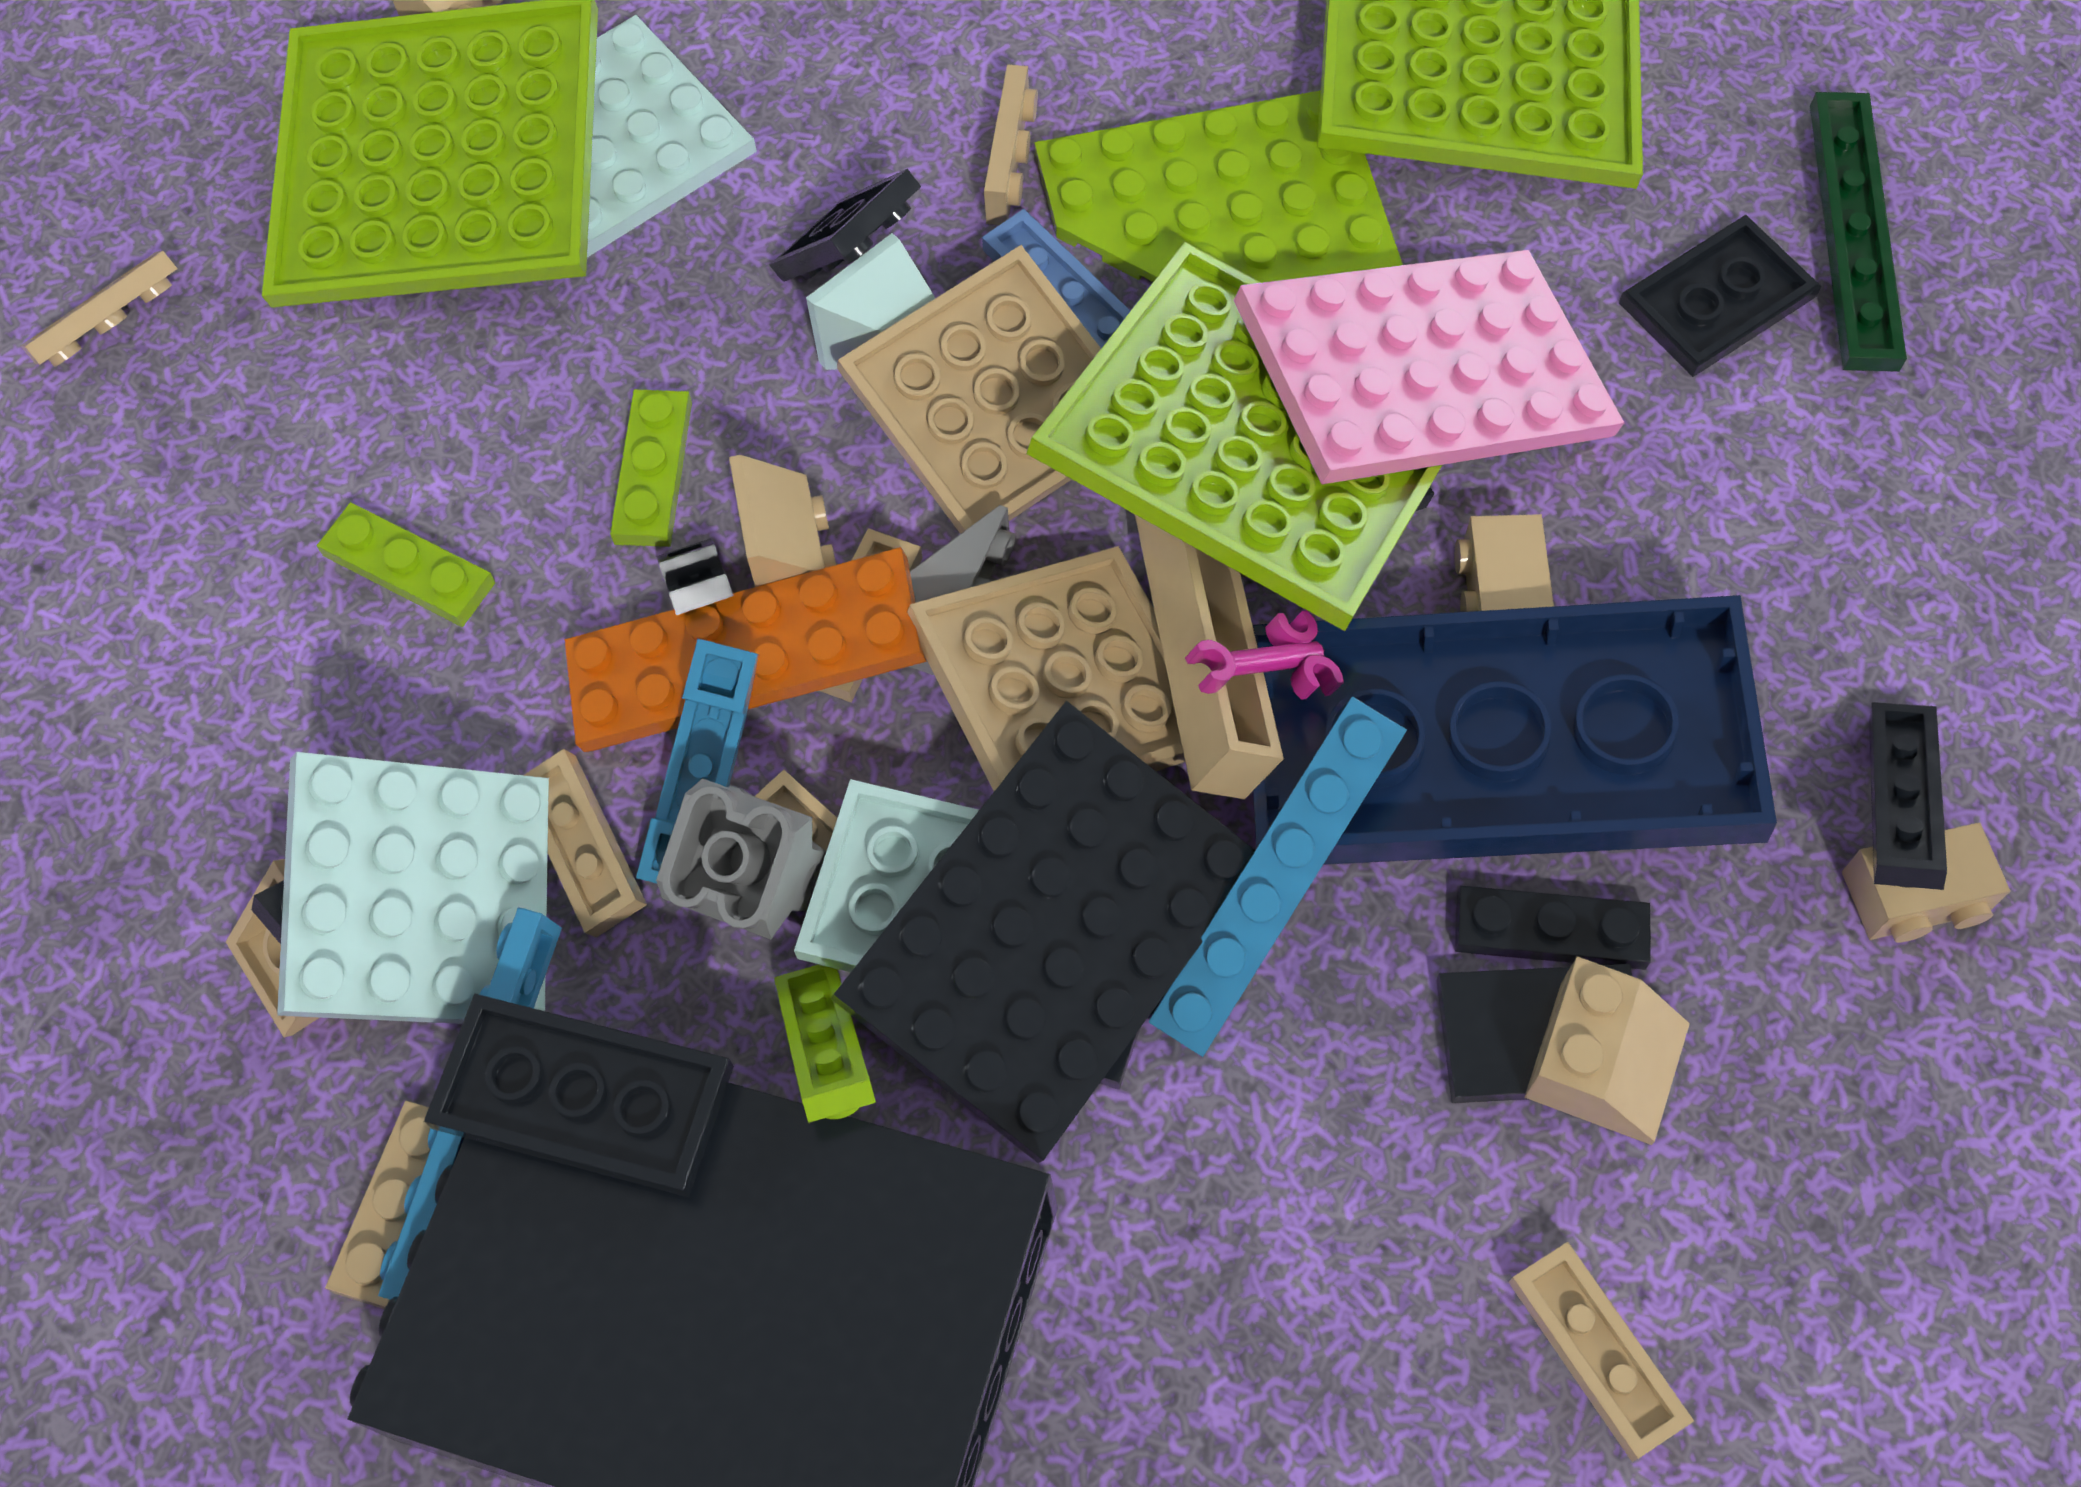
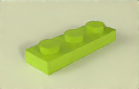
[610,389,692,547]
[316,502,496,628]

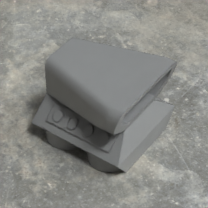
[656,778,826,940]

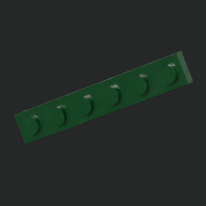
[1810,92,1907,372]

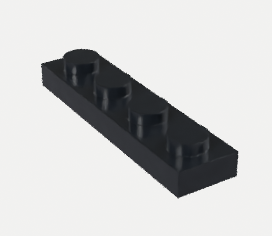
[1869,702,1947,890]

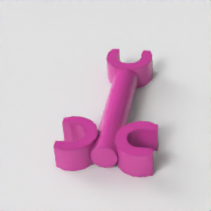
[1185,610,1344,700]

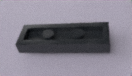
[1455,885,1651,970]

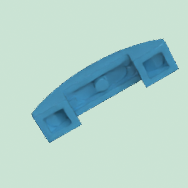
[636,639,759,883]

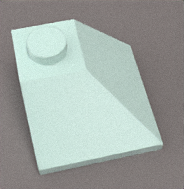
[806,233,935,370]

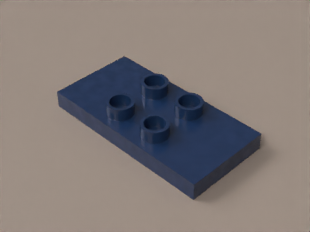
[1252,595,1777,865]

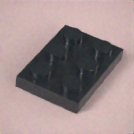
[769,168,921,282]

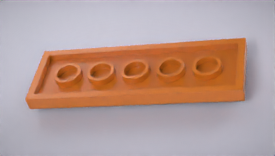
[564,547,927,752]

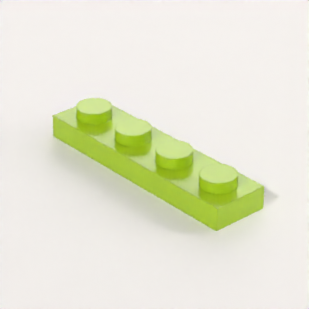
[774,964,876,1123]

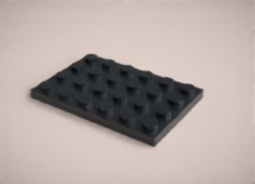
[830,700,1256,1163]

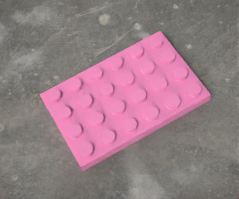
[1234,250,1624,484]

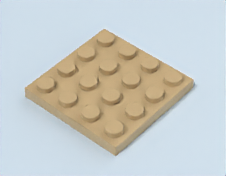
[837,245,1101,534]
[907,546,1185,791]

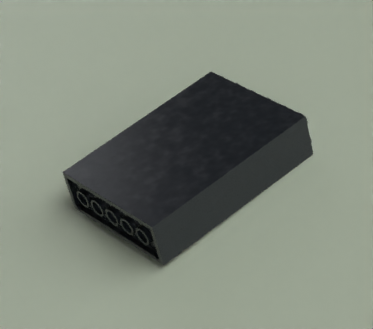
[347,1082,1058,1487]

